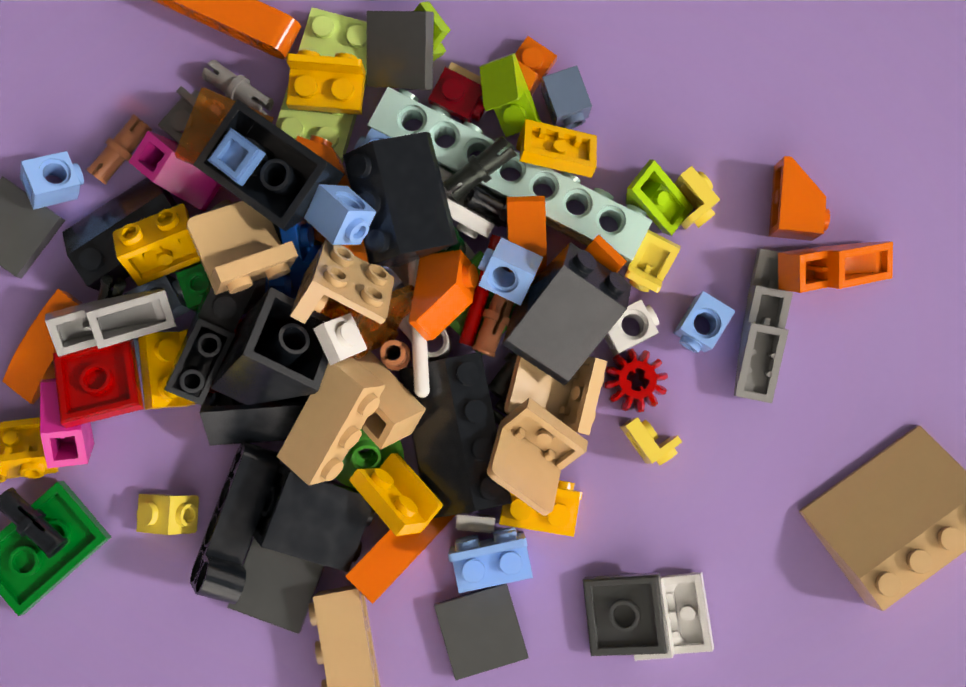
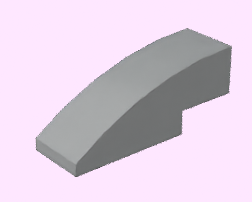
[45,289,176,357]

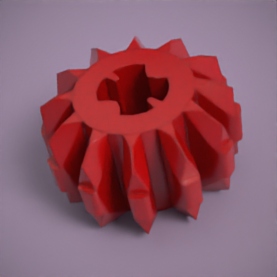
[603,349,668,413]

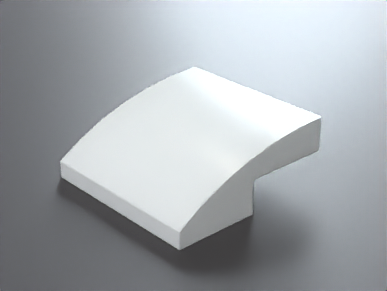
[634,572,714,661]

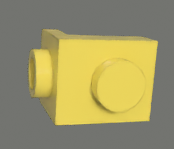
[674,166,720,230]
[625,230,681,293]
[136,493,199,535]

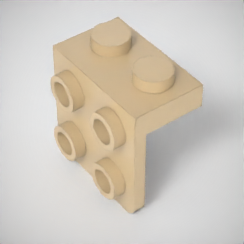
[187,201,298,295]
[504,355,607,435]
[487,397,588,516]

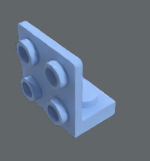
[448,527,533,593]

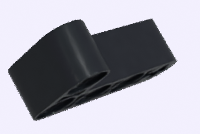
[190,441,280,604]

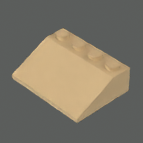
[799,425,966,611]

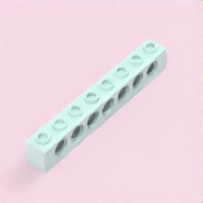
[367,87,653,267]

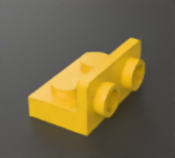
[286,50,366,115]
[516,119,597,178]
[113,204,201,286]
[138,329,197,410]
[0,417,59,483]
[349,453,443,536]
[499,480,583,537]

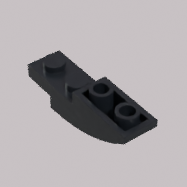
[164,280,259,405]

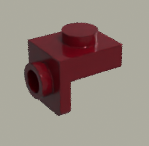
[428,67,485,124]

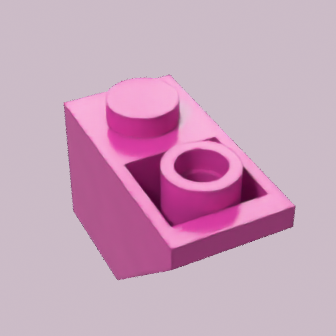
[129,131,222,211]
[40,378,95,469]

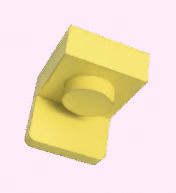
[620,417,682,465]

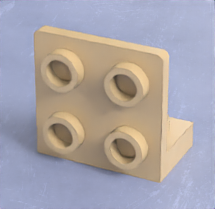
[290,240,394,324]

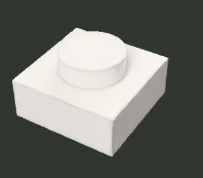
[313,313,367,366]

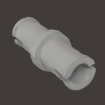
[202,60,274,118]

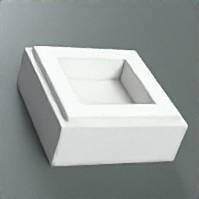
[455,513,495,533]

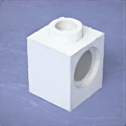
[604,300,659,356]

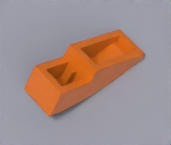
[778,241,893,293]
[2,289,83,404]
[345,515,455,604]

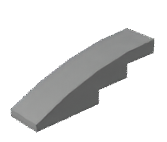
[734,248,793,403]

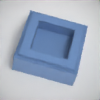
[208,128,266,186]

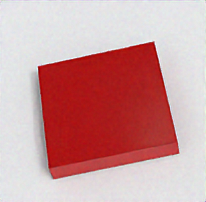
[53,339,144,428]

